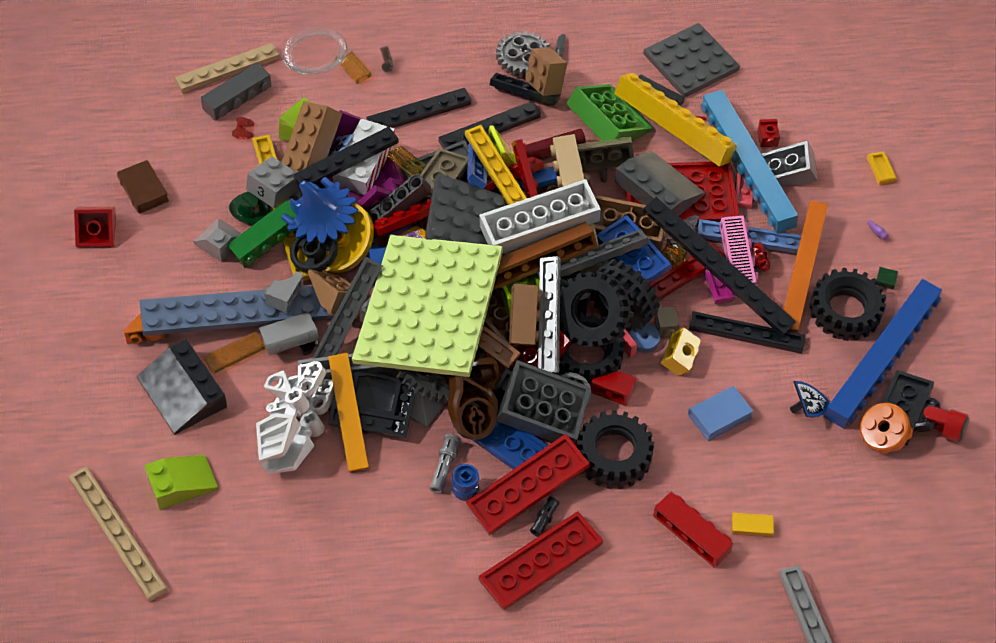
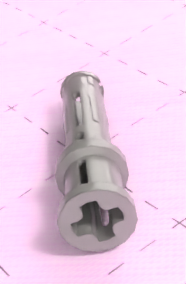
[429,434,461,494]

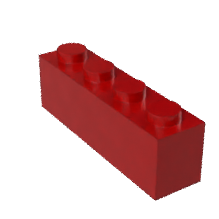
[653,491,734,568]

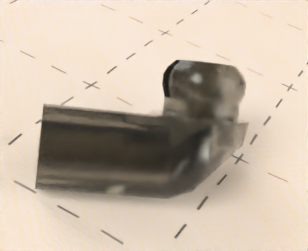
[380,46,394,73]

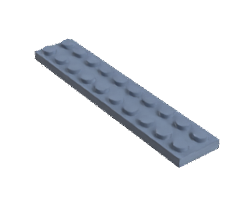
[140,285,334,336]

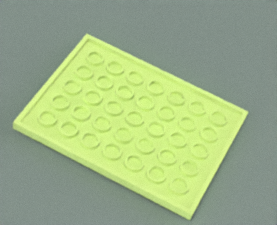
[352,235,503,377]

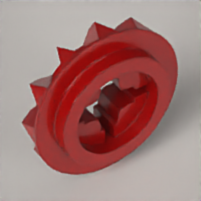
[753,242,770,272]

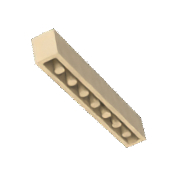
[550,134,602,273]

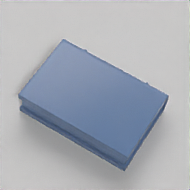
[688,386,753,441]

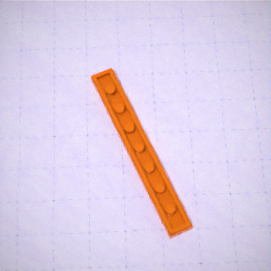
[783,200,828,333]

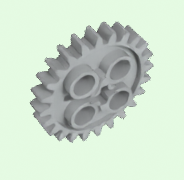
[496,31,552,77]

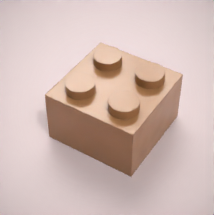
[526,47,568,96]

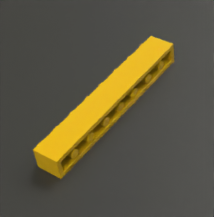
[614,73,737,166]

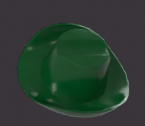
[229,191,271,224]

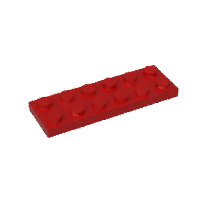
[466,434,590,536]
[478,511,603,611]

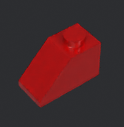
[591,371,637,406]

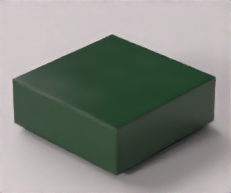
[876,267,898,290]

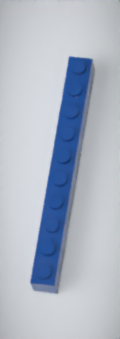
[824,279,942,429]

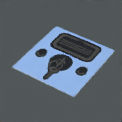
[327,134,354,157]

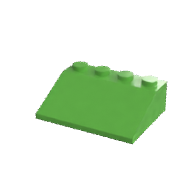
[567,84,653,141]

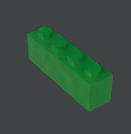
[227,200,296,268]

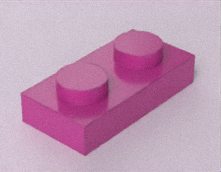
[705,270,734,304]

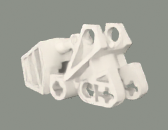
[256,361,335,474]

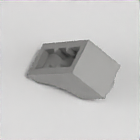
[264,271,303,313]

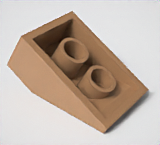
[308,269,369,317]

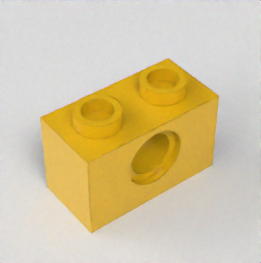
[661,328,701,376]

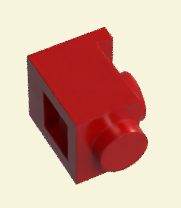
[757,119,780,147]

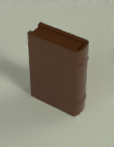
[117,160,169,214]

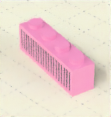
[719,215,758,293]

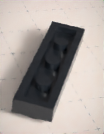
[489,73,561,105]

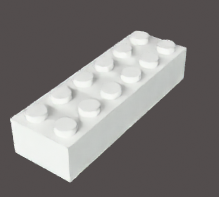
[479,179,601,254]

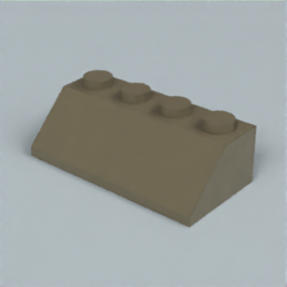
[577,137,634,172]

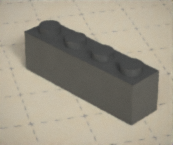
[201,63,271,121]

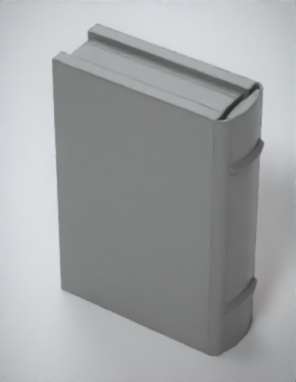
[259,312,319,355]

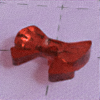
[232,117,255,139]

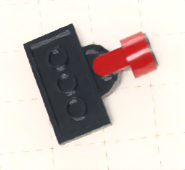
[880,370,970,446]

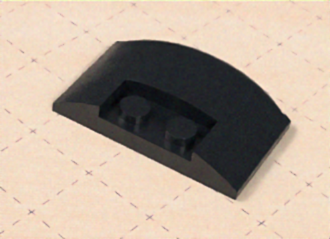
[328,372,415,438]

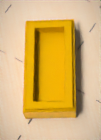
[867,151,897,185]
[732,512,774,537]

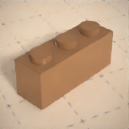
[509,284,541,346]

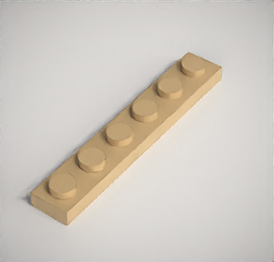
[175,43,279,94]

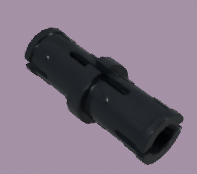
[530,496,560,537]

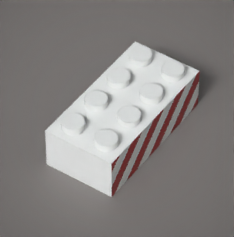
[333,119,395,195]

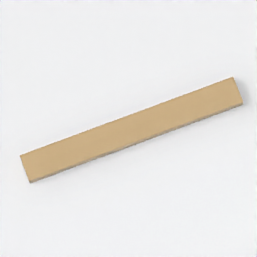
[68,466,168,602]

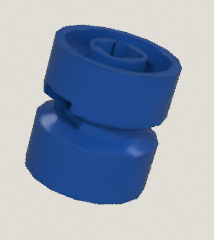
[452,464,479,501]

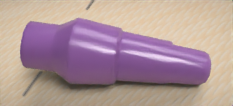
[867,220,889,240]

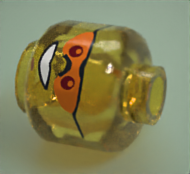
[661,243,687,270]

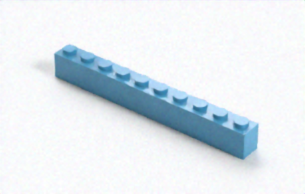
[701,90,798,233]

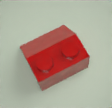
[74,206,116,247]

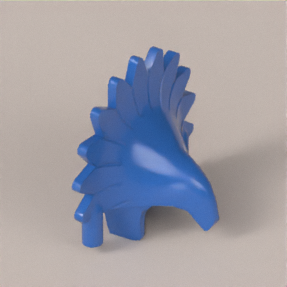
[281,177,358,244]

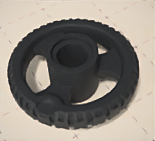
[290,235,338,274]

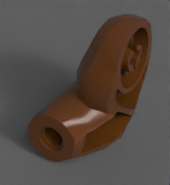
[448,357,500,440]

